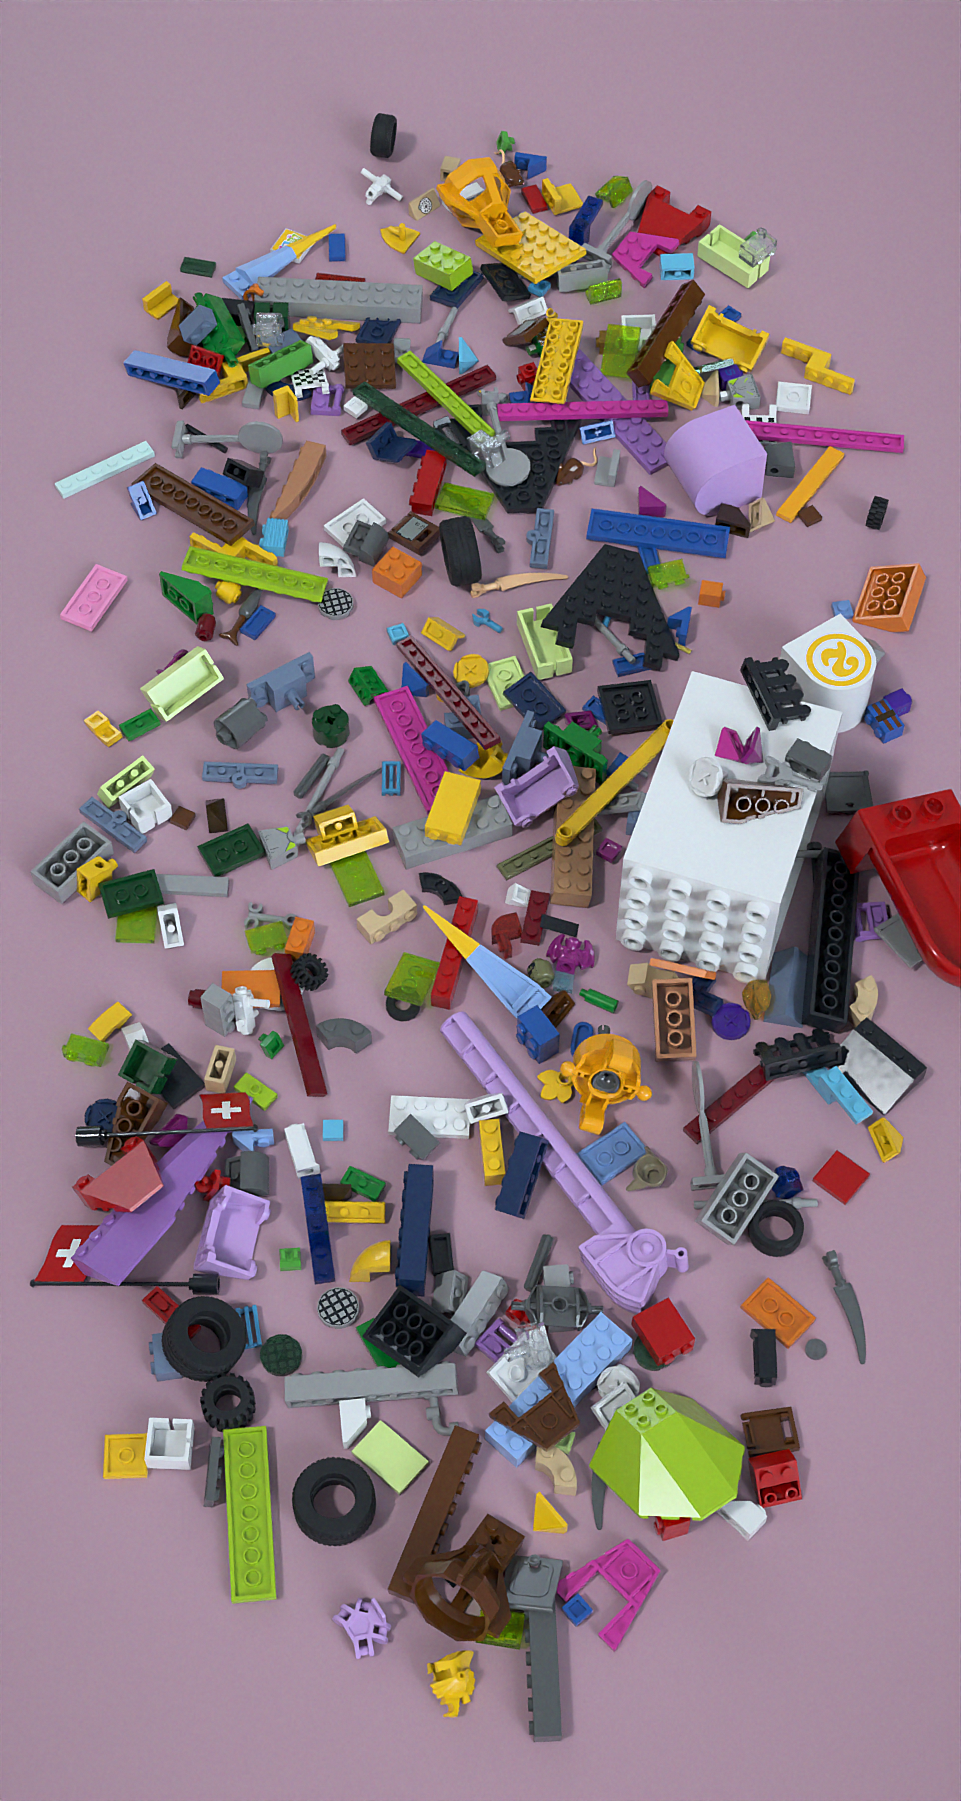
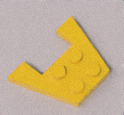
[293,316,360,340]
[649,341,705,411]

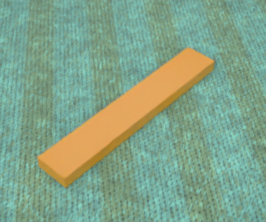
[776,446,844,523]

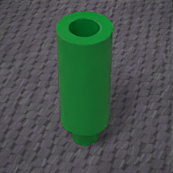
[579,988,619,1013]

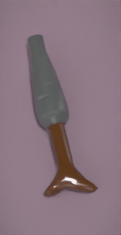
[219,588,263,646]

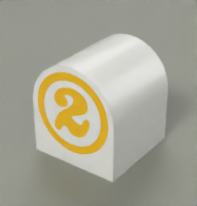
[780,614,876,733]

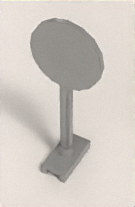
[582,180,652,269]
[481,387,530,486]
[171,421,283,458]
[690,1061,725,1191]

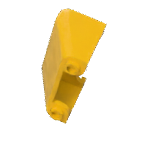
[691,305,769,374]

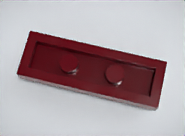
[520,890,550,946]

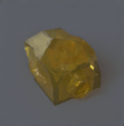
[742,980,771,1020]

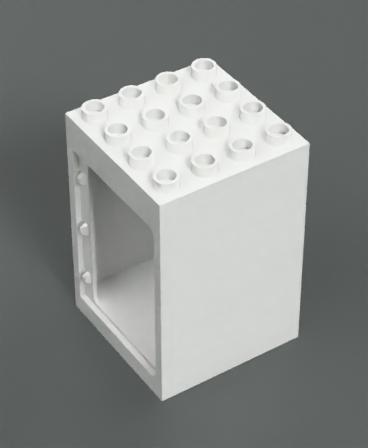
[615,671,843,984]

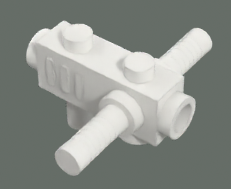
[361,168,403,205]
[306,335,343,375]
[232,986,270,1035]

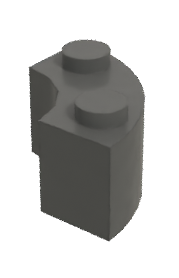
[316,1018,372,1054]

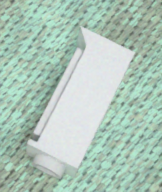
[284,1123,320,1180]

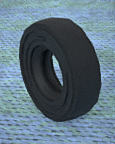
[386,987,421,1022]

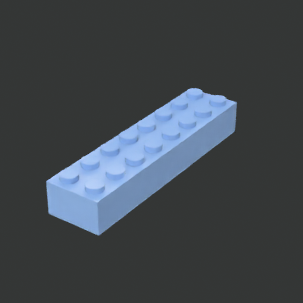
[485,1312,633,1468]

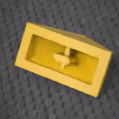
[868,1117,904,1163]
[533,1491,568,1534]

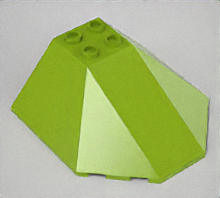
[589,1388,745,1521]

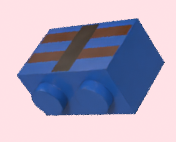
[864,699,905,744]

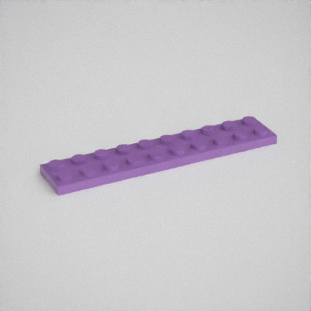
[569,349,668,475]

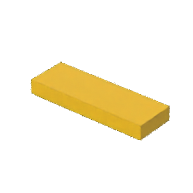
[323,1201,386,1223]

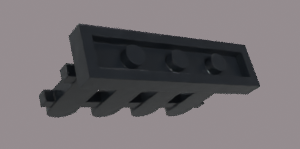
[740,657,811,731]
[753,1028,842,1081]

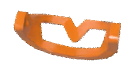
[243,283,264,301]

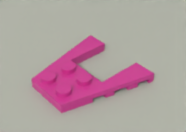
[556,1539,660,1652]

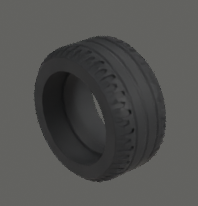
[370,113,397,158]
[748,1200,804,1257]

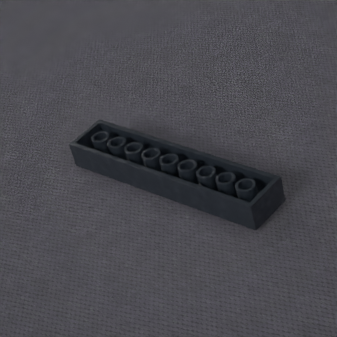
[801,847,859,1033]

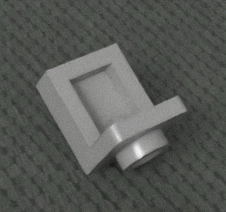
[393,338,411,363]

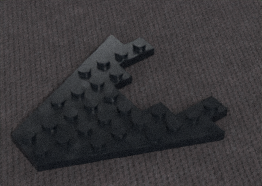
[450,401,583,514]
[541,544,679,671]

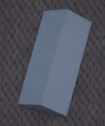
[763,947,808,1028]

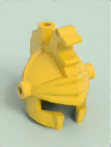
[427,1650,475,1718]

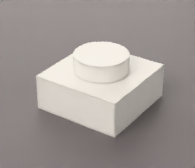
[344,396,368,419]

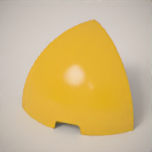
[458,741,508,778]
[349,1240,391,1282]

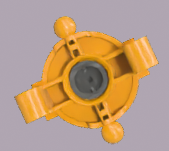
[560,1025,652,1135]

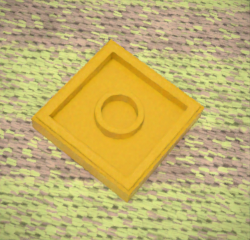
[103,1433,148,1479]

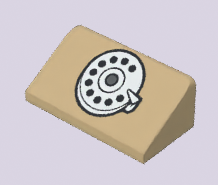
[408,188,440,221]

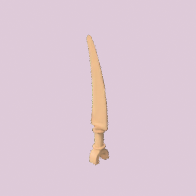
[470,573,568,598]

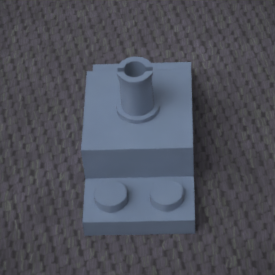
[246,652,315,712]
[502,710,548,785]

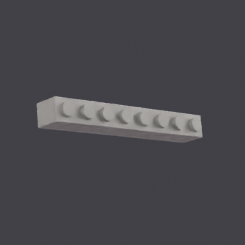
[284,1361,458,1408]

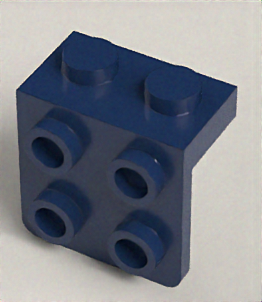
[366,422,417,463]

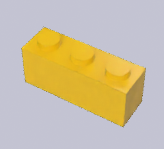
[479,1119,505,1186]

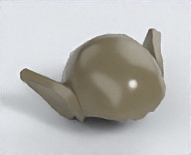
[626,1146,668,1192]

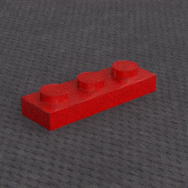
[142,1286,201,1340]

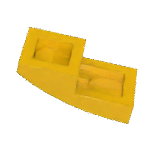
[84,711,123,748]
[88,1002,132,1043]

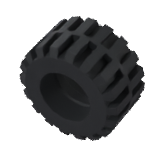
[200,1373,256,1432]

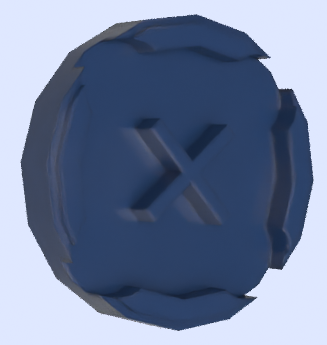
[84,1098,117,1133]

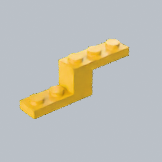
[781,337,855,395]
[198,347,271,404]
[189,532,278,566]

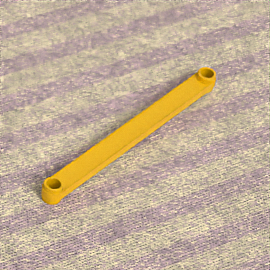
[555,719,674,846]

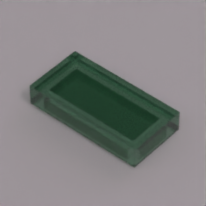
[180,257,216,278]

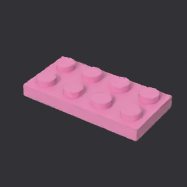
[60,564,128,632]

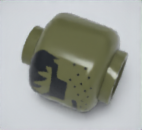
[527,958,555,988]

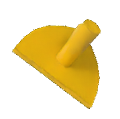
[380,223,420,254]

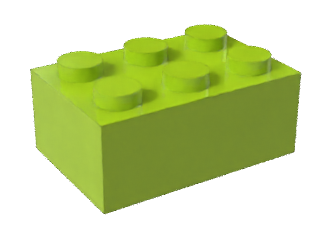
[413,241,473,291]

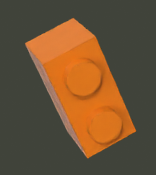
[284,917,315,962]

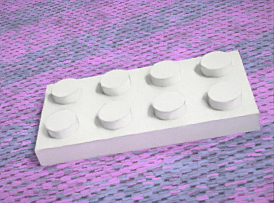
[388,1095,470,1139]

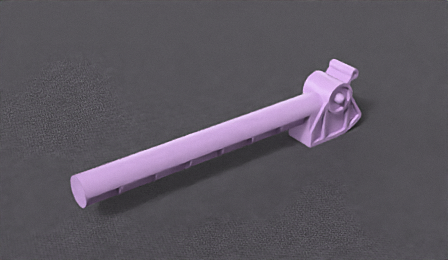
[440,1011,689,1314]

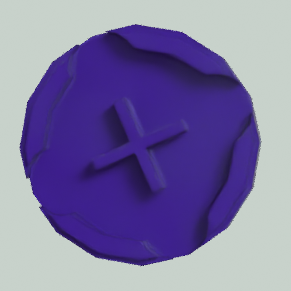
[711,1003,751,1040]

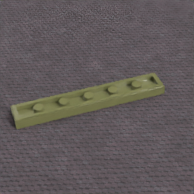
[497,818,603,881]

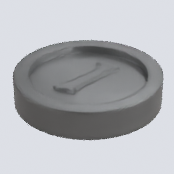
[805,1339,827,1360]

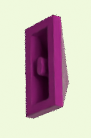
[564,711,598,729]
[741,727,763,763]
[149,1114,188,1147]

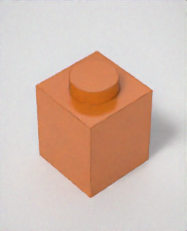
[698,580,726,608]

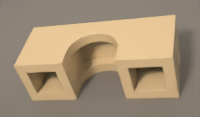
[357,889,417,945]

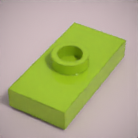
[234,1072,278,1111]

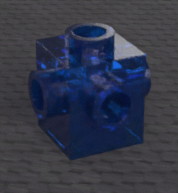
[772,1166,804,1199]

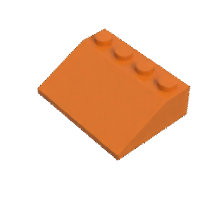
[852,563,926,632]

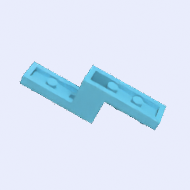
[802,1066,873,1124]

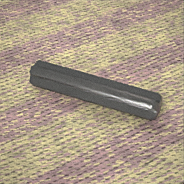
[293,753,330,799]
[524,1234,554,1292]

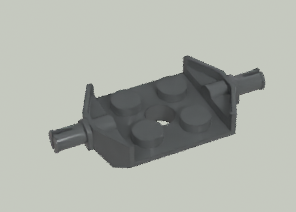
[511,1285,604,1331]

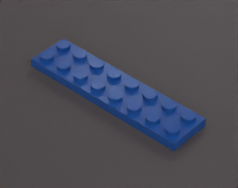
[586,508,730,558]

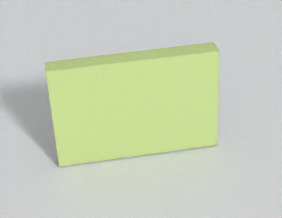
[486,656,524,711]
[351,1420,429,1495]

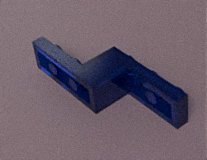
[569,195,603,264]
[300,1174,335,1285]

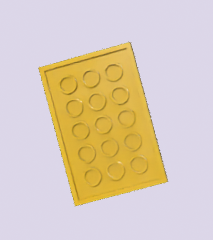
[475,211,586,284]

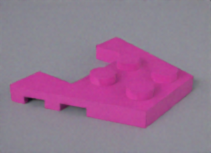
[612,232,679,288]

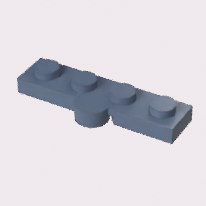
[526,508,554,569]
[202,762,279,789]
[79,797,147,853]

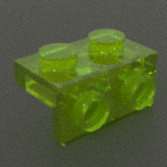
[585,278,622,305]
[647,559,690,590]
[244,920,288,955]
[475,1610,525,1650]

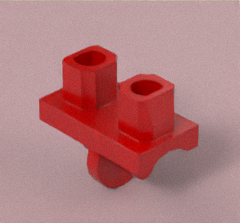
[194,1169,230,1202]

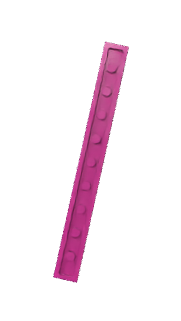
[497,400,668,421]
[745,420,904,453]

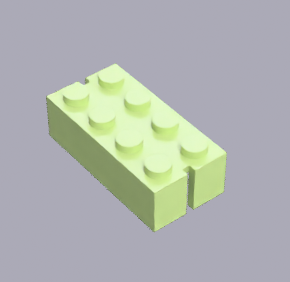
[697,224,770,288]
[517,603,573,680]
[140,646,224,722]

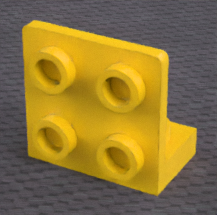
[542,178,583,215]

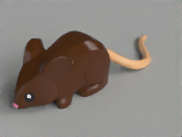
[494,149,525,187]
[556,447,597,486]

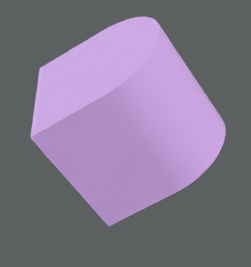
[664,405,767,516]

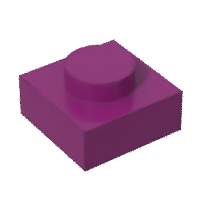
[596,838,622,863]

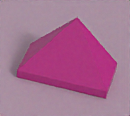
[715,727,749,764]

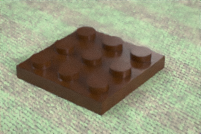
[343,343,396,389]

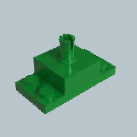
[543,721,608,785]

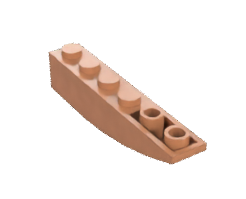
[270,440,327,520]

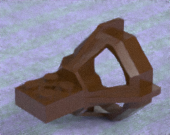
[403,1513,525,1641]

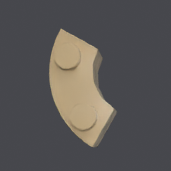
[627,963,679,998]
[848,975,878,1028]
[535,1446,577,1496]

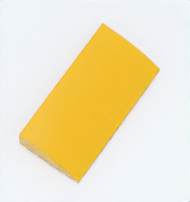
[306,816,389,867]

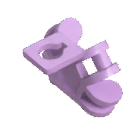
[332,1597,391,1659]

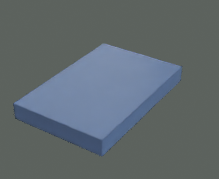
[576,1122,645,1186]

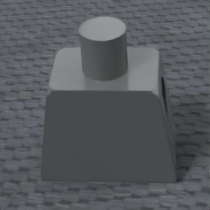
[764,442,795,478]

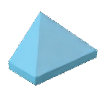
[459,337,479,374]

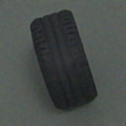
[439,516,482,587]
[161,1296,247,1382]
[292,1457,376,1546]

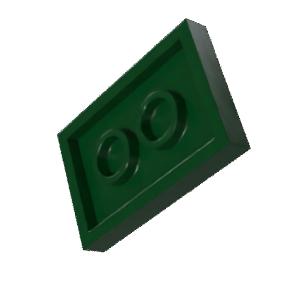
[197,823,266,877]
[98,869,164,919]

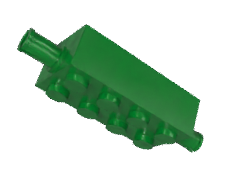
[193,292,245,367]

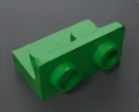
[348,666,389,706]

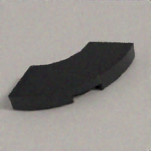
[419,872,462,905]

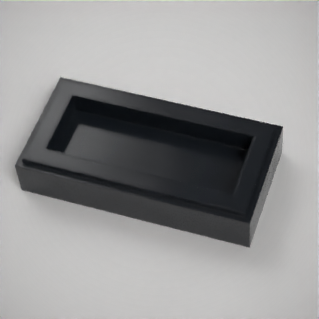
[429,1233,454,1276]

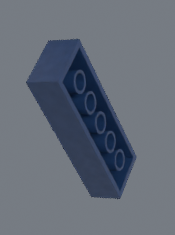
[395,1164,434,1297]

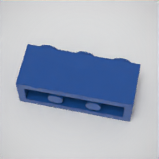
[191,467,248,510]
[421,720,479,771]

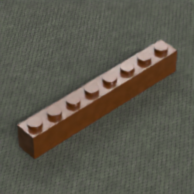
[626,280,705,388]
[387,1425,482,1603]

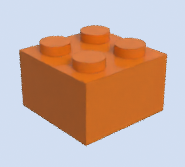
[372,547,422,599]

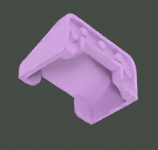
[494,746,579,827]
[193,1185,271,1280]

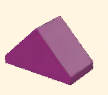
[638,486,667,518]

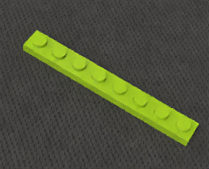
[397,351,495,444]

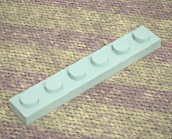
[55,441,155,499]

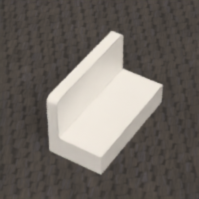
[508,297,547,325]

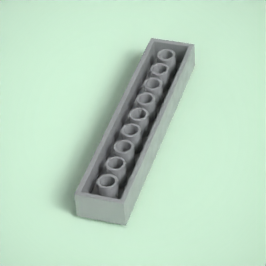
[254,277,423,323]

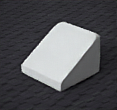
[505,883,531,908]

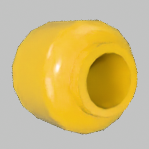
[215,579,242,604]

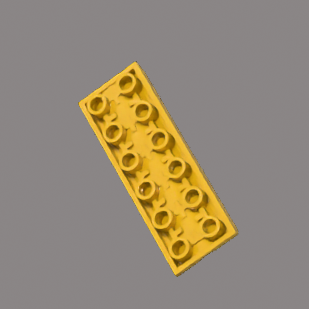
[530,318,583,404]

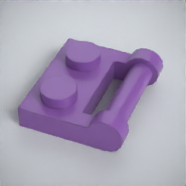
[311,384,344,416]
[854,902,888,942]
[475,1318,519,1363]

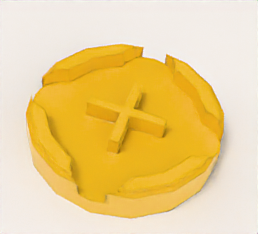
[453,654,490,688]

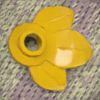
[537,1070,573,1103]

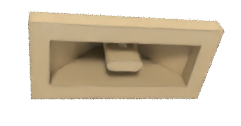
[700,370,720,407]
[748,497,775,533]

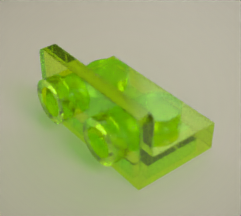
[595,176,633,208]
[61,1033,109,1067]

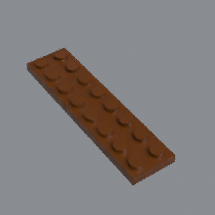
[131,463,255,546]

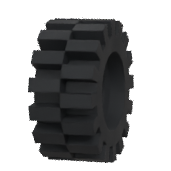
[865,496,889,530]
[290,953,329,991]

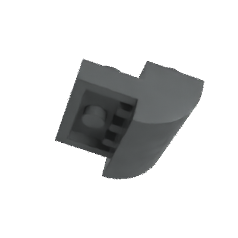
[343,520,389,567]
[225,1151,269,1197]

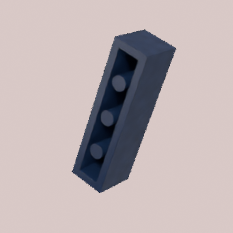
[495,1131,549,1219]

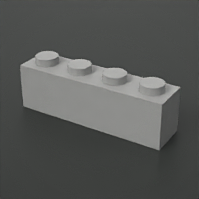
[451,1270,509,1357]

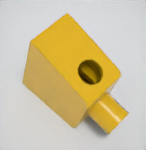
[77,856,118,902]

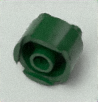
[312,704,350,748]

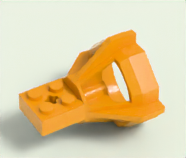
[436,157,523,247]

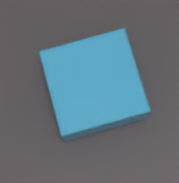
[387,623,409,645]
[323,1120,343,1141]

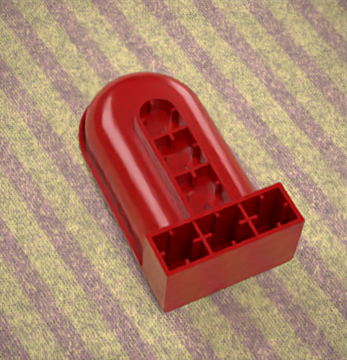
[835,789,961,988]

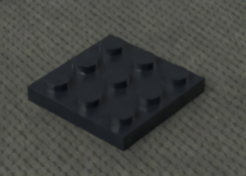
[597,680,663,734]

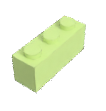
[97,755,155,808]

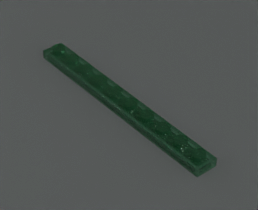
[353,381,486,477]

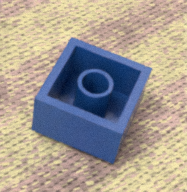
[516,1005,560,1064]

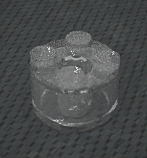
[253,312,284,347]

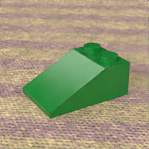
[159,571,214,624]

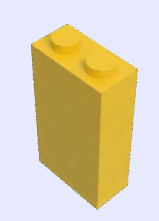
[425,771,481,845]

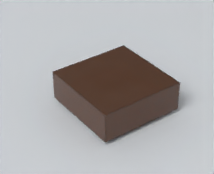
[797,505,822,527]
[170,806,196,830]

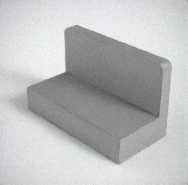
[594,449,620,487]
[432,1270,468,1315]

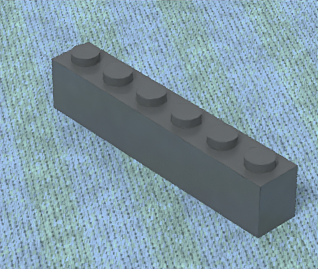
[524,1600,562,1742]

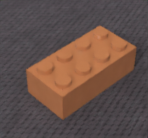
[651,978,697,1062]

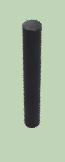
[185,424,228,453]

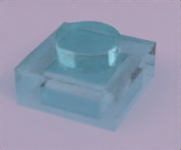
[553,971,575,994]

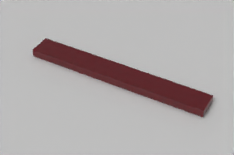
[271,953,327,1097]

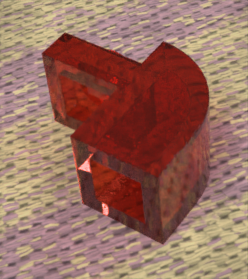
[491,912,522,959]

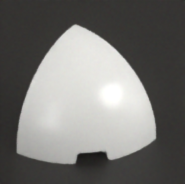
[319,542,356,577]

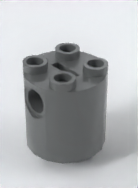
[213,697,268,749]

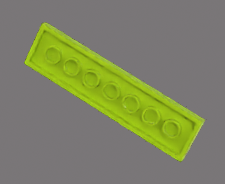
[181,546,328,603]
[223,1426,277,1604]

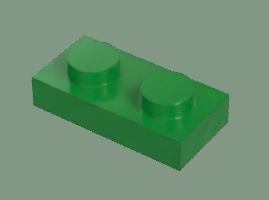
[119,708,161,742]
[340,1166,386,1202]

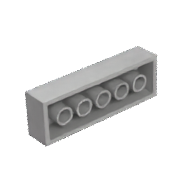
[392,795,512,869]

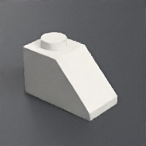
[157,903,184,949]
[121,1022,149,1051]
[464,1093,509,1124]
[339,1398,371,1449]
[716,1501,767,1541]

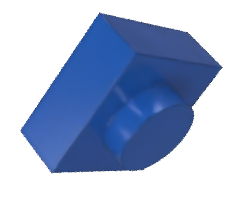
[561,1593,593,1627]

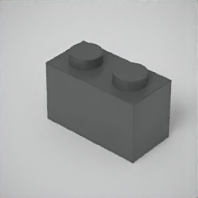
[785,738,833,783]
[394,1114,440,1161]

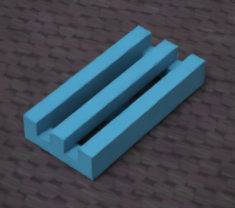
[382,761,401,796]
[235,1305,262,1350]

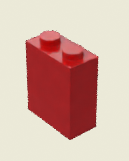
[631,1297,695,1366]

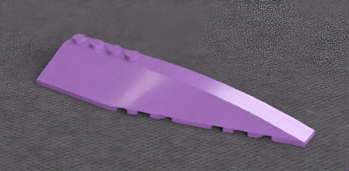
[71,1096,253,1286]

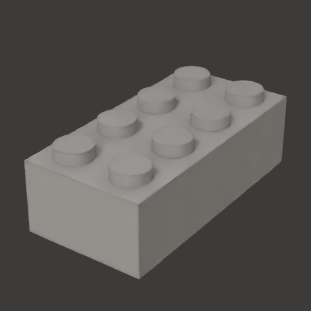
[30,821,114,904]
[695,1152,779,1245]

